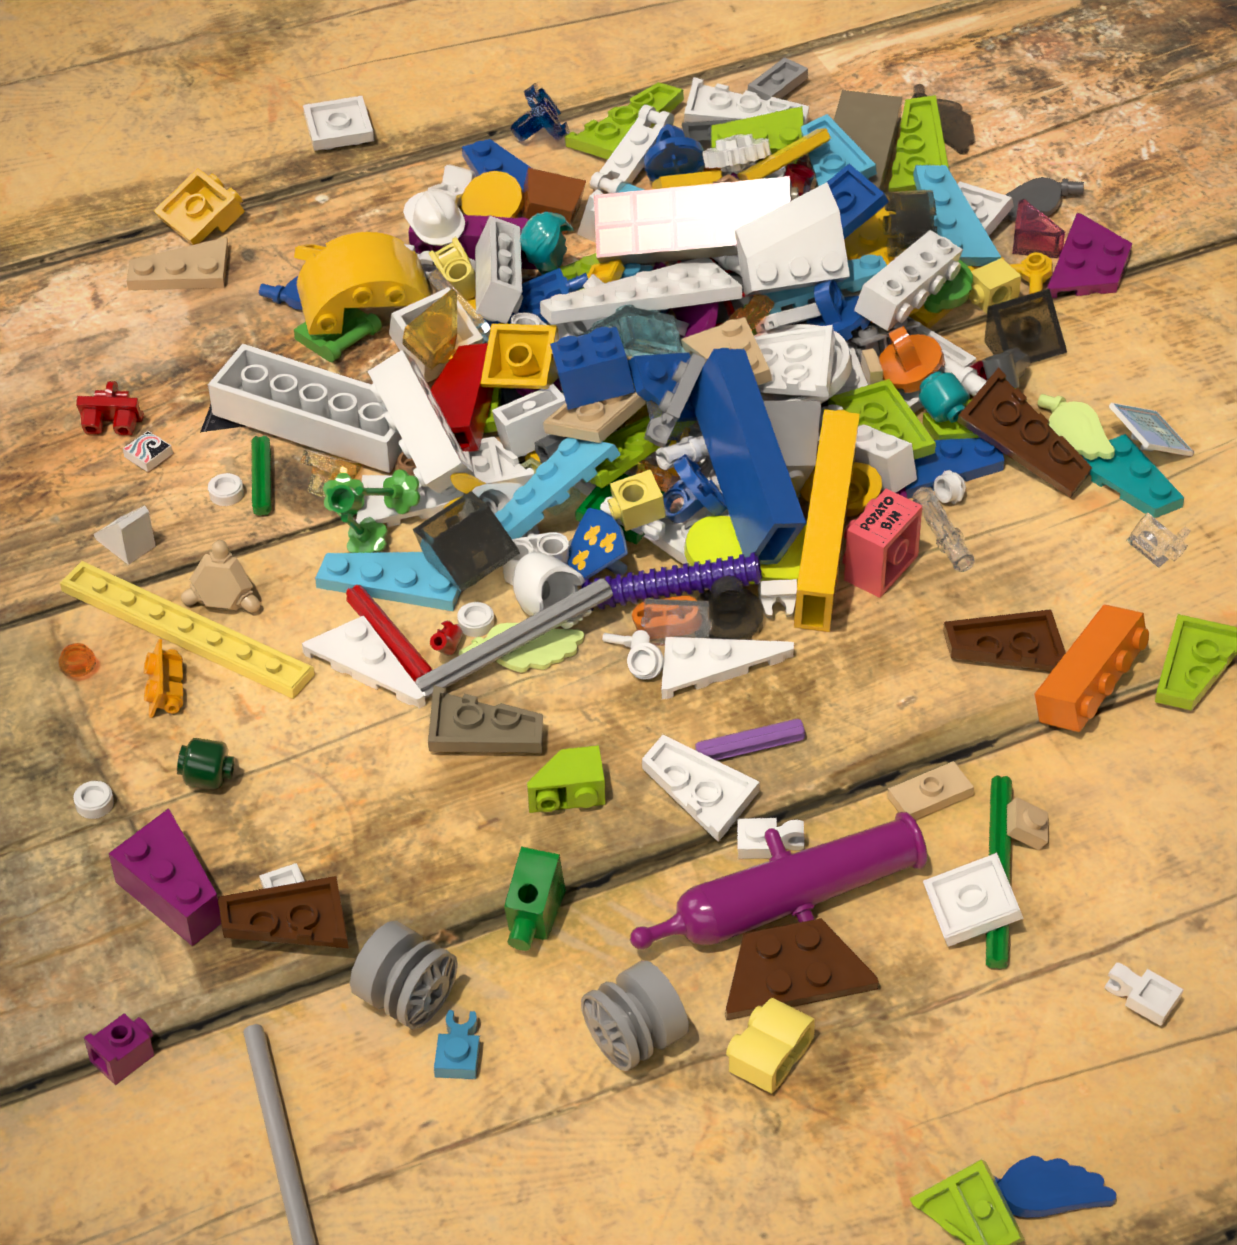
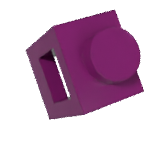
[84,1013,154,1085]

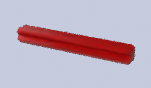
[346,584,432,681]

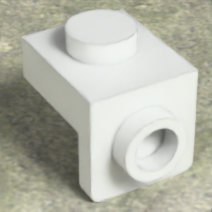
[428,164,475,206]

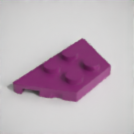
[1046,213,1132,299]

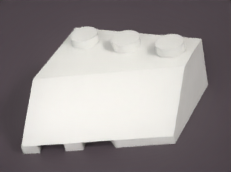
[734,183,850,296]

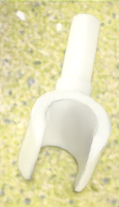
[602,630,650,650]

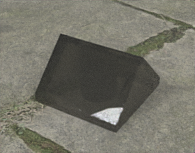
[984,288,1067,363]

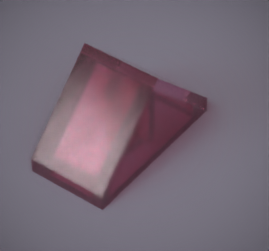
[1012,199,1065,259]

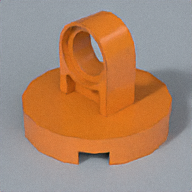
[879,326,945,393]

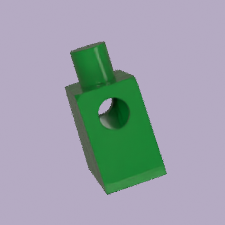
[504,846,566,951]

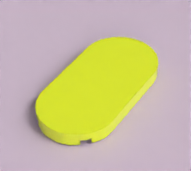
[684,516,806,584]

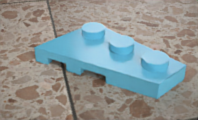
[801,114,877,187]

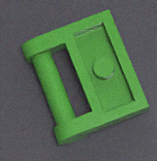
[294,308,382,362]

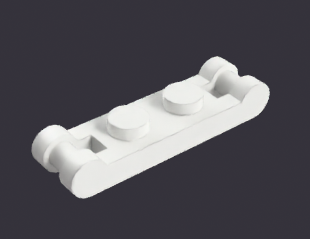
[590,104,674,194]

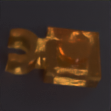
[634,460,672,492]

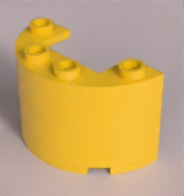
[297,232,431,335]

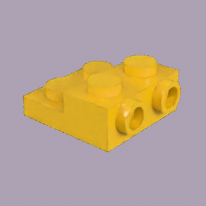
[154,168,245,245]

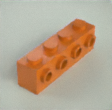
[1034,604,1149,732]

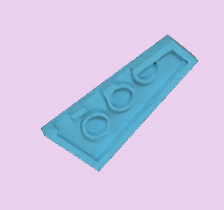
[913,165,1001,266]
[759,255,887,315]
[315,551,473,611]

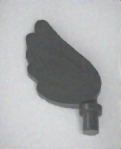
[1002,177,1084,221]

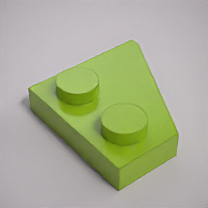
[909,1159,1025,1245]

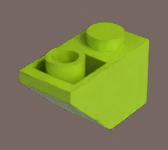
[527,745,605,813]

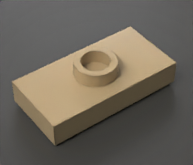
[887,761,974,820]

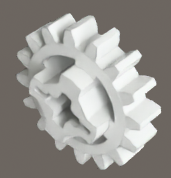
[702,134,771,172]

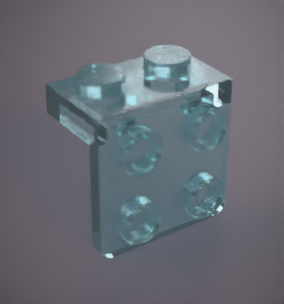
[583,305,683,355]

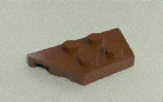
[725,918,879,1021]

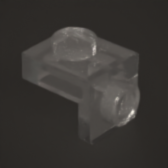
[1126,513,1191,568]

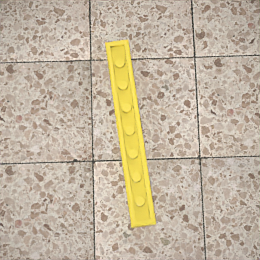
[60,561,315,699]

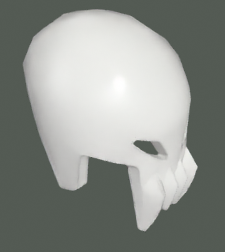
[512,551,592,629]

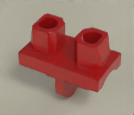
[76,381,144,436]

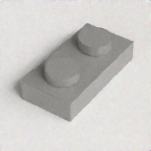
[748,57,808,101]

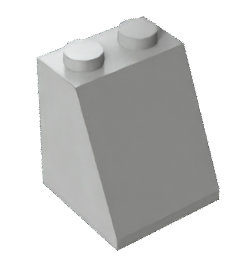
[763,401,821,496]

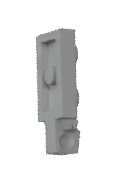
[644,353,705,448]

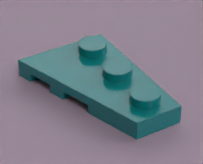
[1081,434,1184,519]

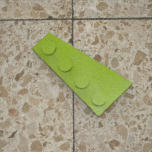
[564,82,684,160]
[888,95,949,198]

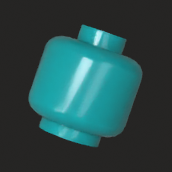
[919,371,970,423]

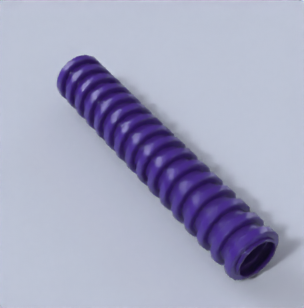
[582,552,762,611]

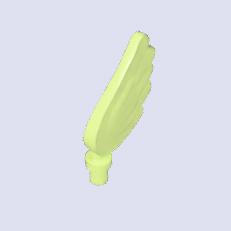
[1038,394,1115,460]
[459,623,584,673]

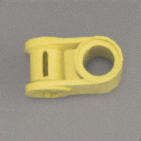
[429,237,476,300]

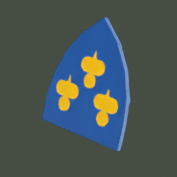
[568,508,628,580]

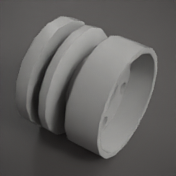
[350,920,458,1030]
[581,960,688,1071]

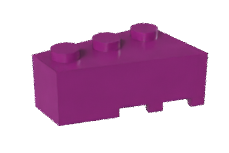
[109,808,221,946]

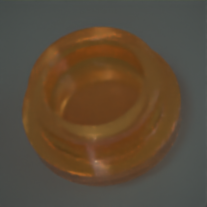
[58,643,96,677]

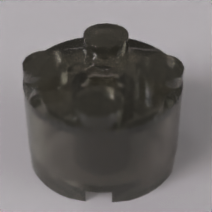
[883,189,937,258]

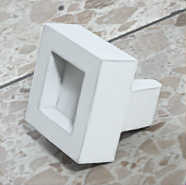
[758,579,797,618]

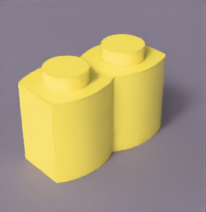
[726,998,815,1094]

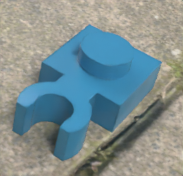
[434,1010,480,1080]

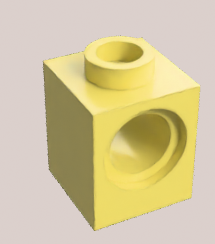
[969,258,1021,315]
[607,470,666,531]

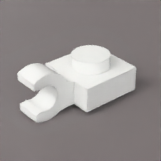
[738,818,804,859]
[1104,962,1184,1026]

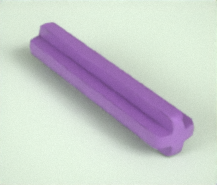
[695,719,805,761]

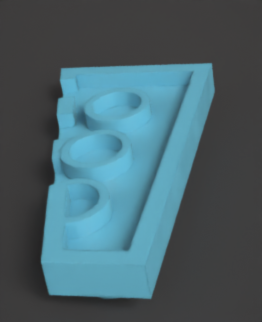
[482,437,621,545]

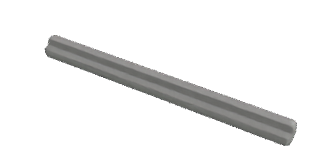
[415,578,613,698]

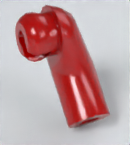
[430,621,463,656]

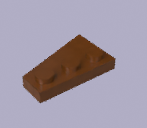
[943,609,1066,671]
[218,876,349,949]

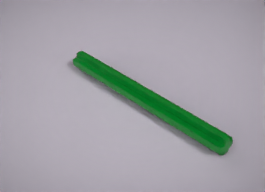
[986,775,1012,970]

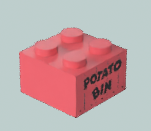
[842,489,923,598]

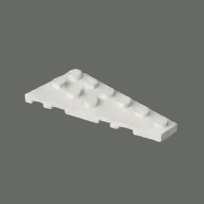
[540,258,742,325]
[634,325,835,397]

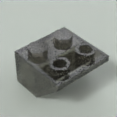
[413,491,520,592]

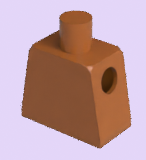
[523,168,586,234]

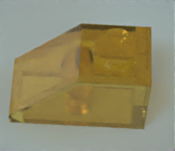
[402,288,457,370]

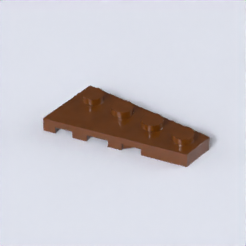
[957,367,1092,498]

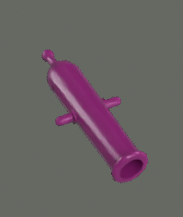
[630,812,928,950]

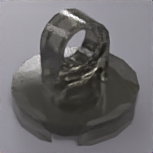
[694,576,764,640]

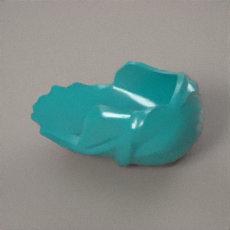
[520,211,574,275]

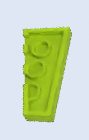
[588,410,696,488]

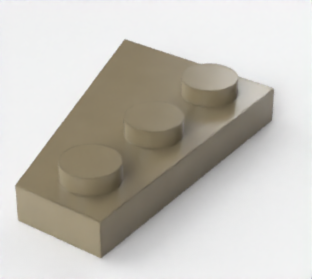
[428,685,544,753]

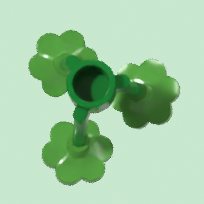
[323,469,420,553]

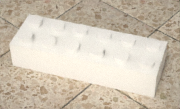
[208,344,403,473]

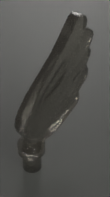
[911,84,975,155]

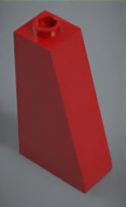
[430,343,494,452]

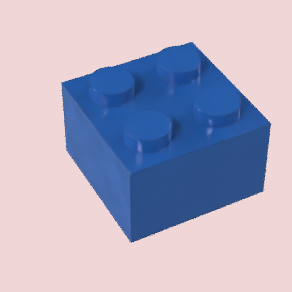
[550,327,635,410]

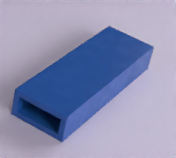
[689,348,806,564]

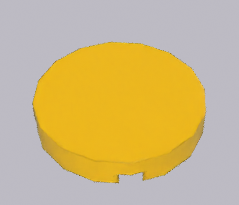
[461,171,524,218]

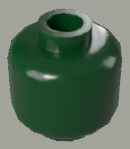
[177,738,235,790]

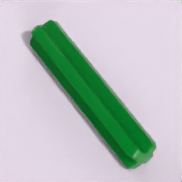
[251,435,272,516]

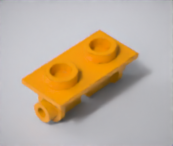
[144,639,183,718]

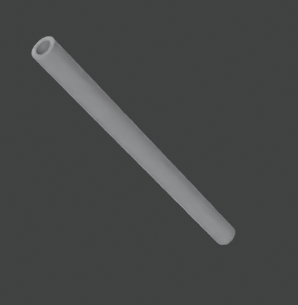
[243,1024,316,1245]

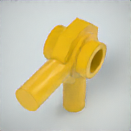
[1009,252,1053,301]

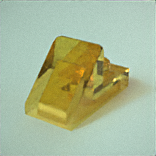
[300,450,362,497]

